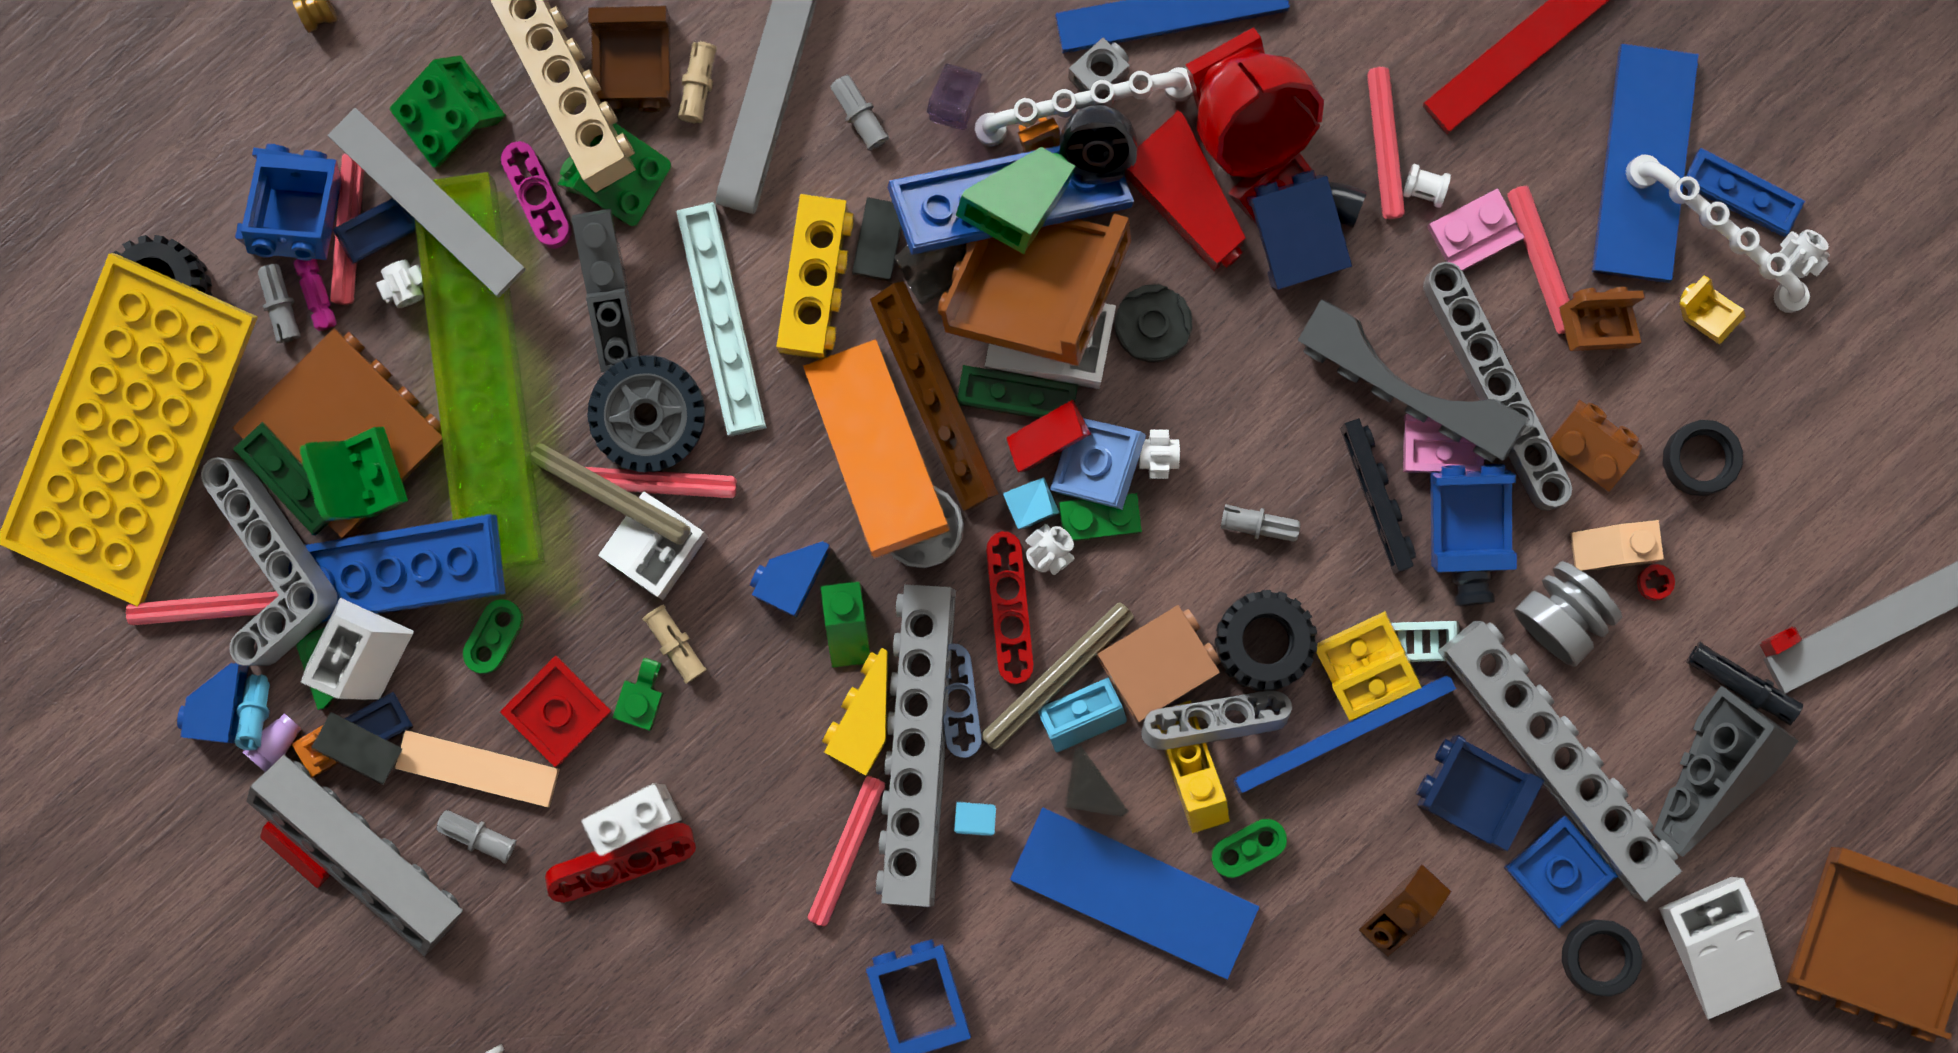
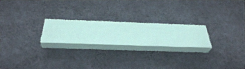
[676,202,766,437]

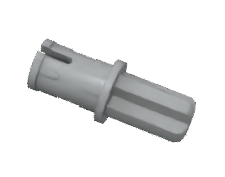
[831,75,889,151]
[258,264,301,343]
[1220,504,1300,542]
[436,810,517,863]

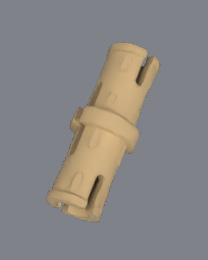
[678,41,717,123]
[642,604,707,684]

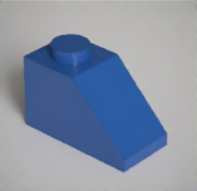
[750,541,832,618]
[177,663,249,743]

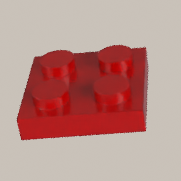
[500,655,613,768]

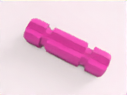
[294,259,337,331]

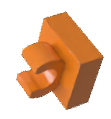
[1018,117,1061,153]
[292,725,339,778]

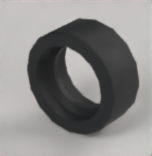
[1663,420,1743,496]
[1562,919,1642,997]

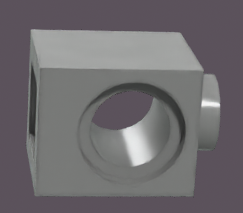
[1068,37,1130,99]

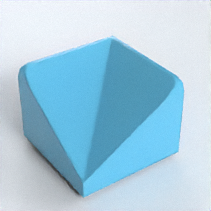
[1003,477,1060,529]
[955,802,996,836]

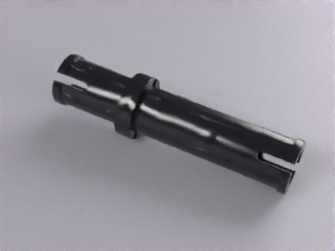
[1686,642,1804,726]

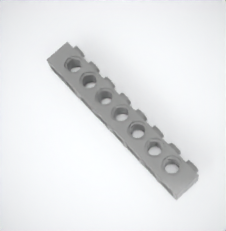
[876,584,956,907]
[1438,621,1682,902]

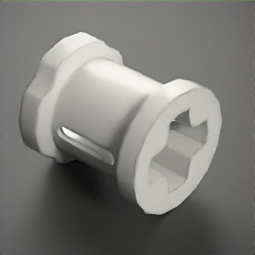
[1403,164,1451,208]

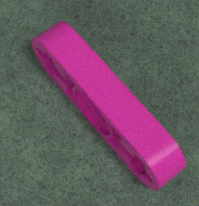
[501,142,571,248]

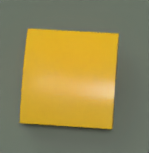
[1316,611,1422,721]

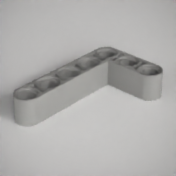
[201,457,337,666]

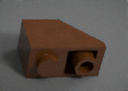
[1359,864,1452,957]

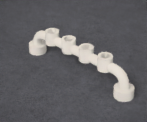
[975,68,1193,147]
[1626,155,1810,313]

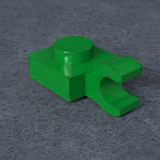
[612,658,664,730]

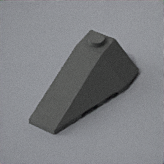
[1653,686,1799,857]

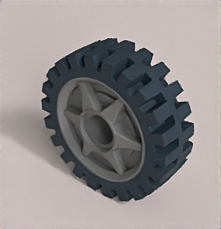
[587,355,705,472]

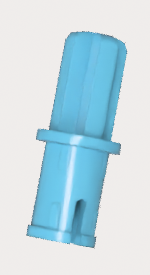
[235,674,270,750]

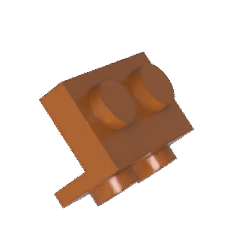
[1559,287,1645,351]
[1549,400,1642,492]

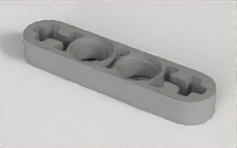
[1141,690,1292,750]

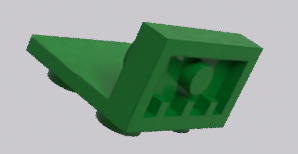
[390,55,506,167]

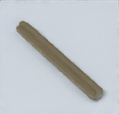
[530,444,691,545]
[981,602,1134,750]

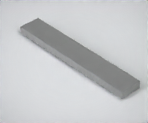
[327,108,526,298]
[1763,561,1958,694]

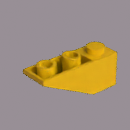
[822,648,888,776]
[1157,701,1230,833]

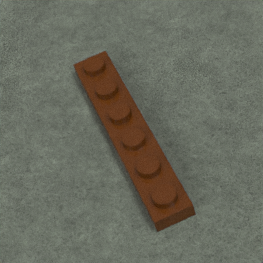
[869,281,999,511]

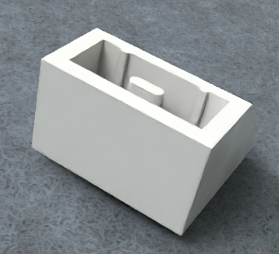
[598,491,708,600]
[301,598,414,700]

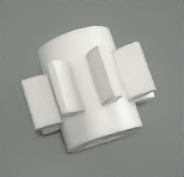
[1779,229,1830,278]
[376,260,428,308]
[1139,430,1180,479]
[1025,524,1074,575]

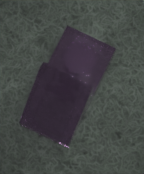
[926,63,983,130]

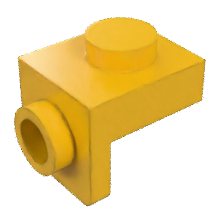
[1679,275,1746,345]

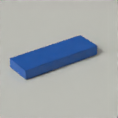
[1683,148,1805,237]

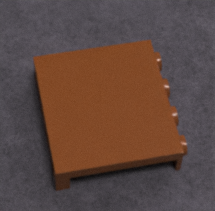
[938,214,1131,366]
[232,328,451,539]
[1786,847,1958,1043]

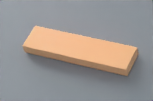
[395,730,560,807]

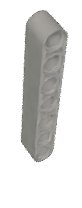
[716,0,817,214]
[1423,262,1572,511]

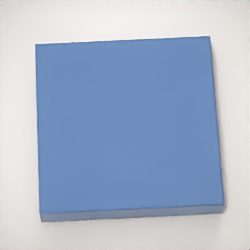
[1050,418,1146,509]

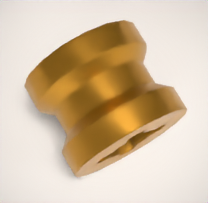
[292,0,337,33]

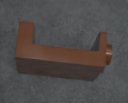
[588,6,671,113]

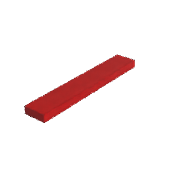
[1422,0,1610,134]

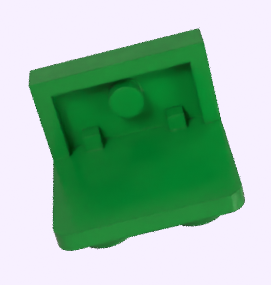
[557,123,671,226]
[300,427,408,521]

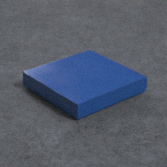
[1504,816,1618,928]

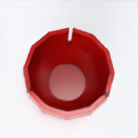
[1185,27,1324,178]

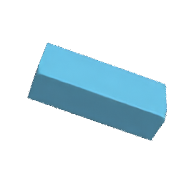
[1038,677,1127,752]

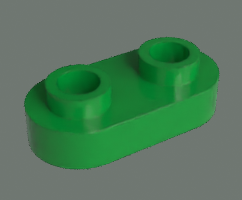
[463,599,524,674]
[1211,819,1287,878]

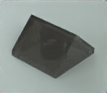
[1064,746,1129,816]

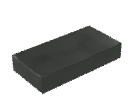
[852,197,901,282]
[311,712,403,785]

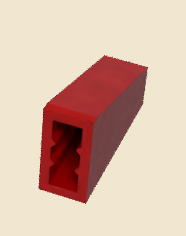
[1125,110,1246,271]

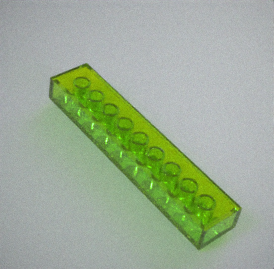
[415,172,545,569]

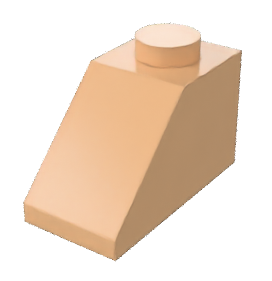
[1570,520,1664,571]

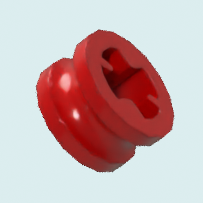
[1637,564,1675,601]

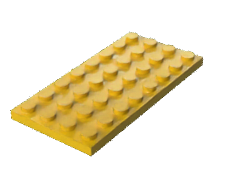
[0,253,258,607]

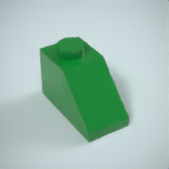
[821,582,870,668]

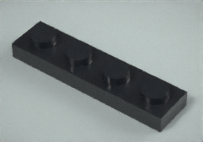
[1340,418,1416,575]

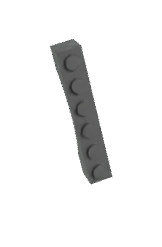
[1298,299,1530,463]

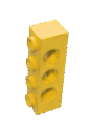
[776,194,854,359]

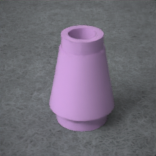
[242,714,301,772]

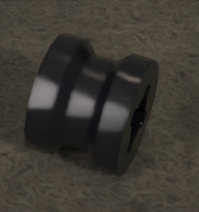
[1452,570,1495,606]

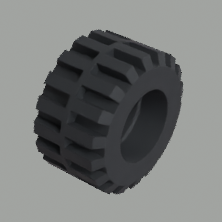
[114,235,212,296]
[1215,590,1318,691]

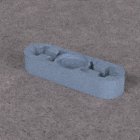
[943,644,982,758]

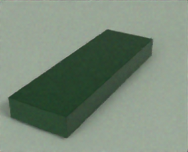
[957,365,1078,419]
[233,422,331,536]

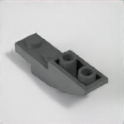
[571,209,639,373]

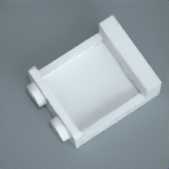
[581,783,682,855]

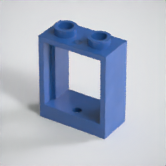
[241,153,342,261]
[866,939,971,1053]

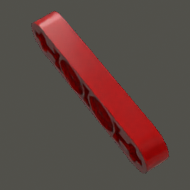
[986,531,1034,685]
[545,823,696,902]

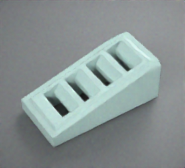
[1392,621,1460,662]

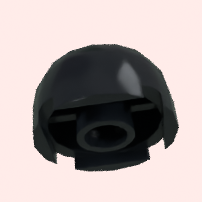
[1059,105,1137,184]

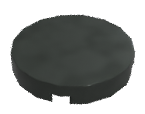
[1115,284,1192,363]

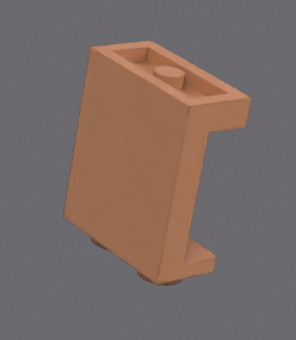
[1096,605,1221,723]

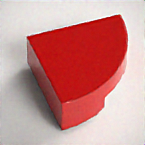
[1760,626,1802,657]

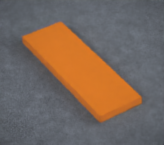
[803,339,950,559]

